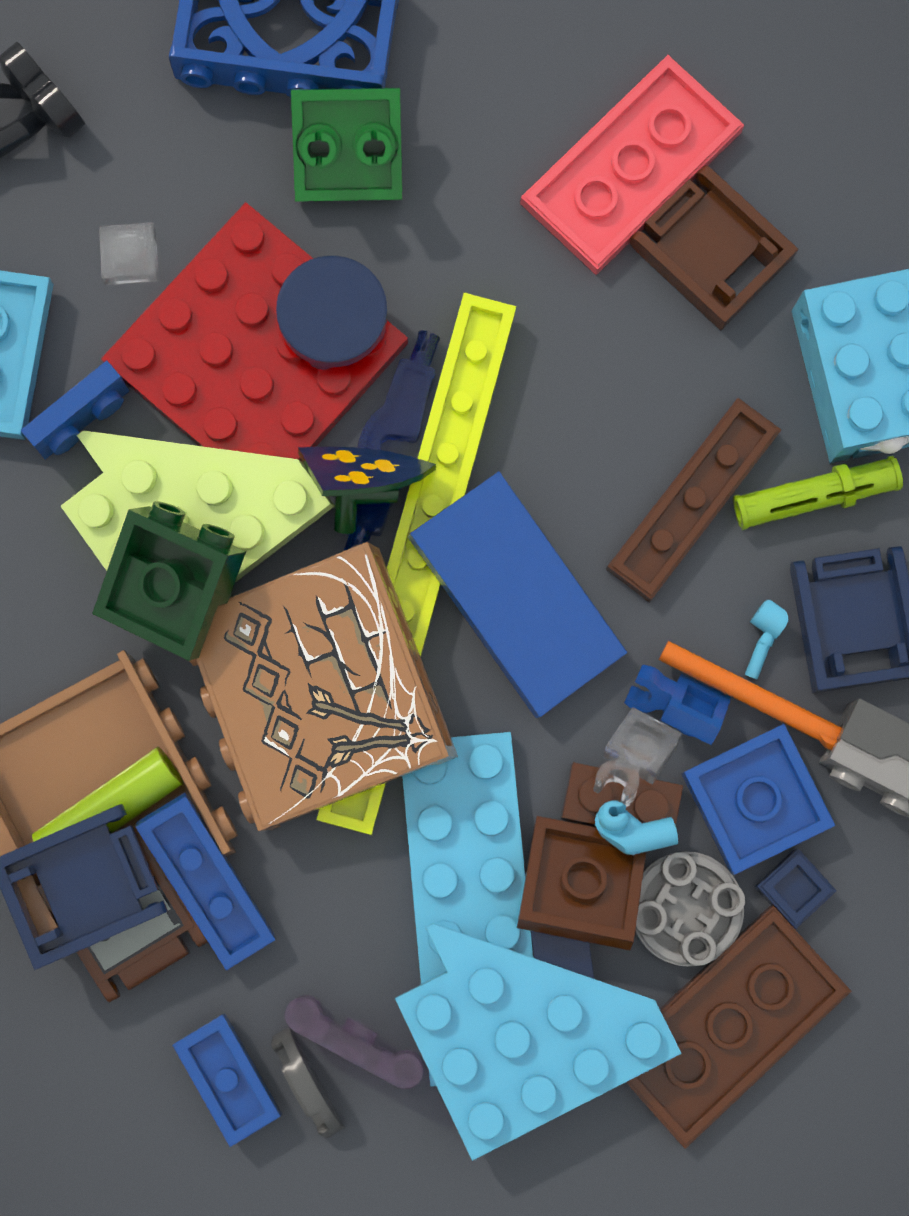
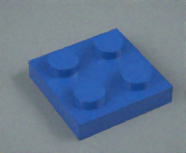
[681,724,836,875]

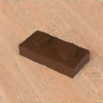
[561,762,683,826]

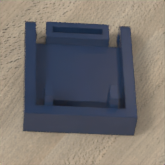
[790,546,909,694]
[0,804,168,971]

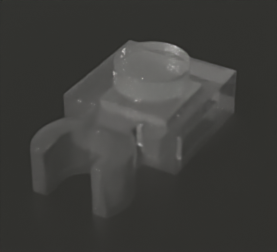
[593,707,682,807]

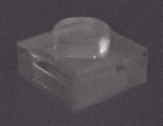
[99,222,159,285]

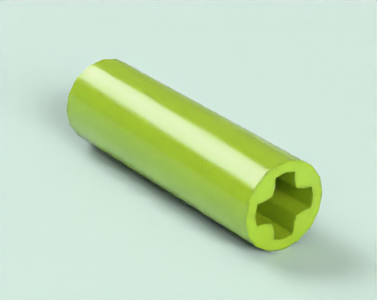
[32,747,183,842]

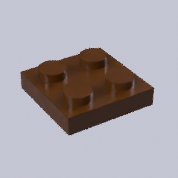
[517,816,646,951]

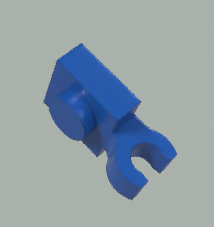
[624,665,732,745]

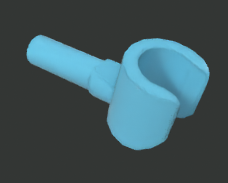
[745,600,788,680]

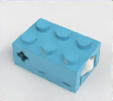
[791,269,909,463]

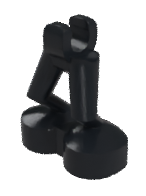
[0,42,86,158]

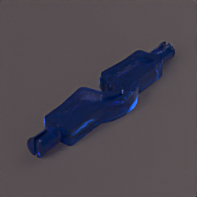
[343,330,440,551]

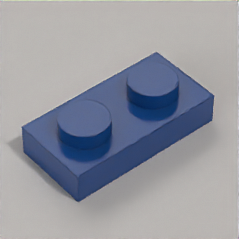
[20,360,129,460]
[173,1013,282,1147]

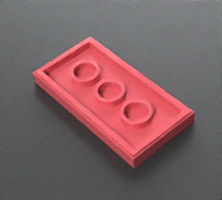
[520,55,745,275]

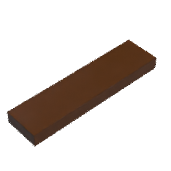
[606,398,781,603]

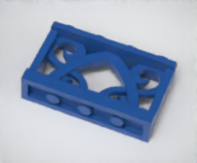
[169,0,399,98]

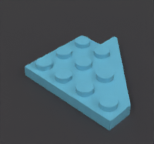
[395,923,682,1161]

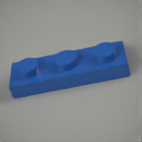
[135,792,275,970]

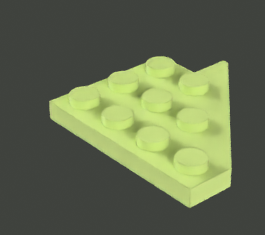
[61,431,335,582]

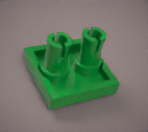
[291,88,403,202]

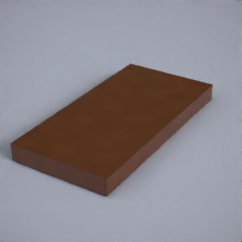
[626,906,852,1149]

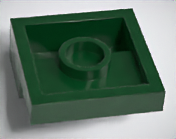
[92,501,246,661]

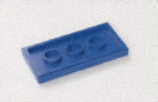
[407,471,627,718]

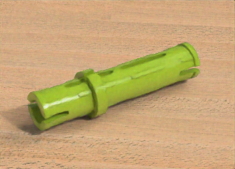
[733,455,903,530]

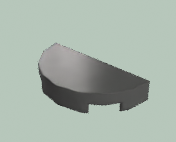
[271,1026,345,1138]

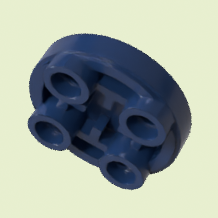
[276,256,388,370]

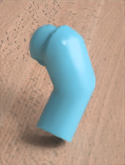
[595,800,678,855]

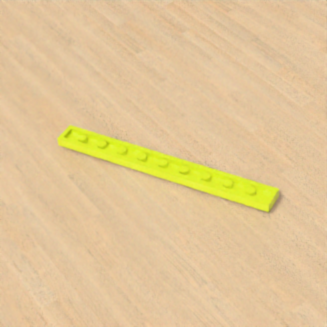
[316,293,516,836]

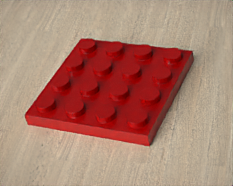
[101,202,408,462]

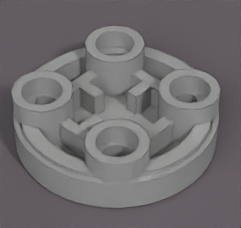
[635,852,745,966]

